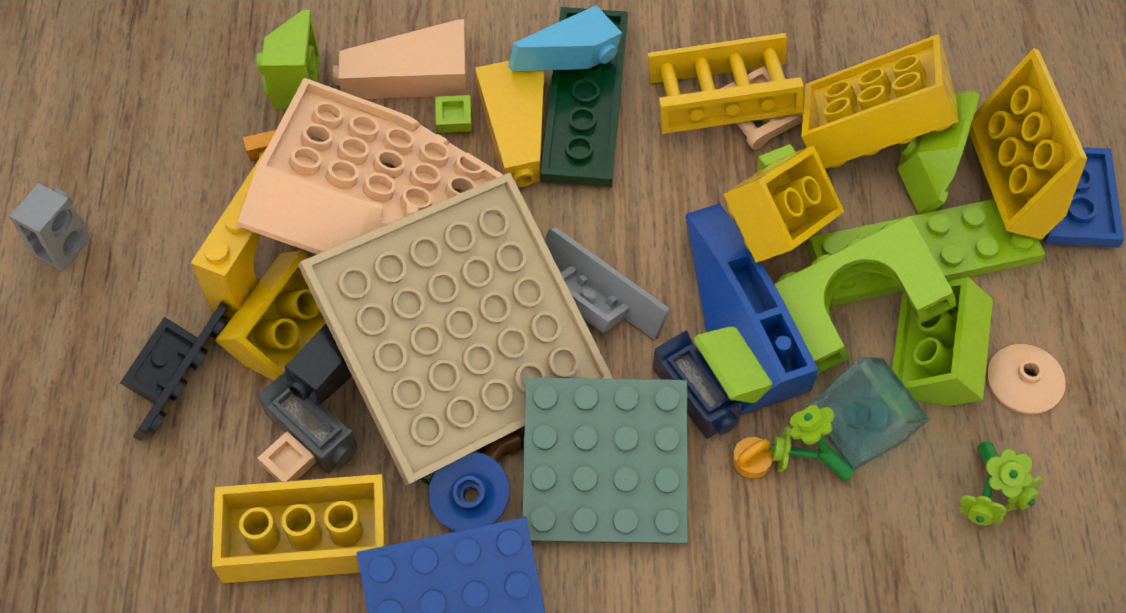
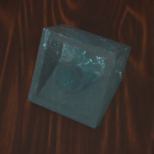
[807,357,930,470]

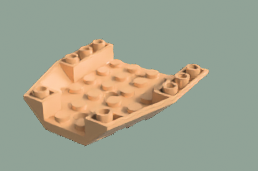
[237,78,503,254]

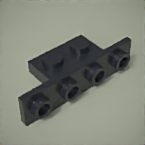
[120,302,228,441]

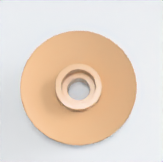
[986,344,1066,415]

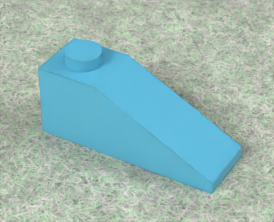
[508,5,622,71]

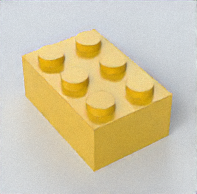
[723,145,845,263]

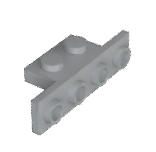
[545,227,670,340]

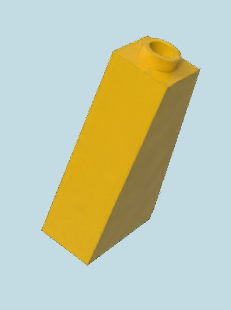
[475,60,545,187]

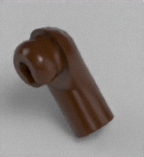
[479,431,523,463]

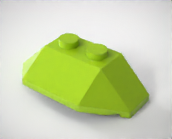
[897,89,980,214]

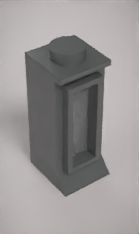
[257,371,357,474]

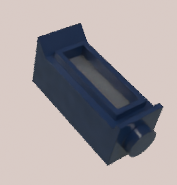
[653,330,743,439]

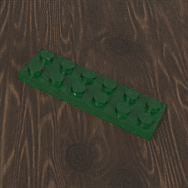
[540,7,628,187]

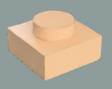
[257,431,316,482]

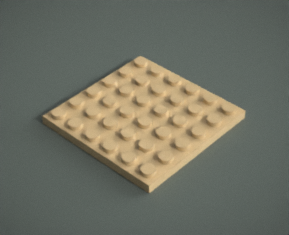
[298,173,613,485]

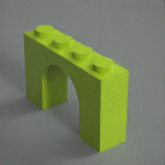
[774,216,957,375]

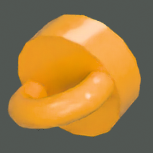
[732,437,773,479]

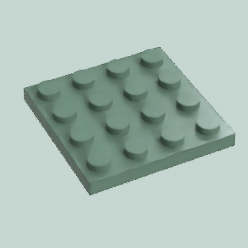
[523,378,688,544]

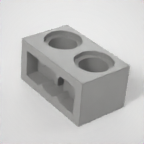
[9,183,90,272]

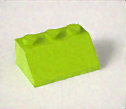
[889,277,993,407]

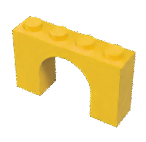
[191,146,268,318]

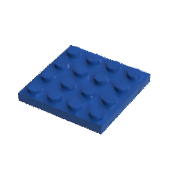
[357,517,545,613]

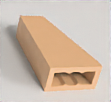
[333,19,467,99]

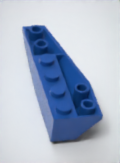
[685,203,818,415]

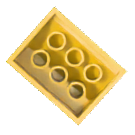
[801,34,959,168]
[969,48,1087,240]

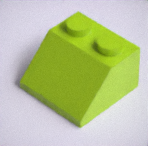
[257,10,320,109]

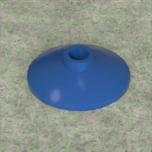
[428,452,510,531]

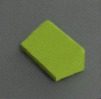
[694,327,773,403]

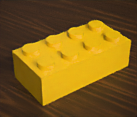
[212,474,389,584]

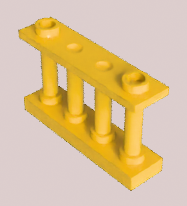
[648,33,804,134]

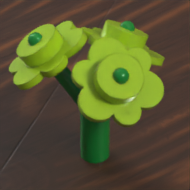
[770,405,855,482]
[960,441,1043,526]

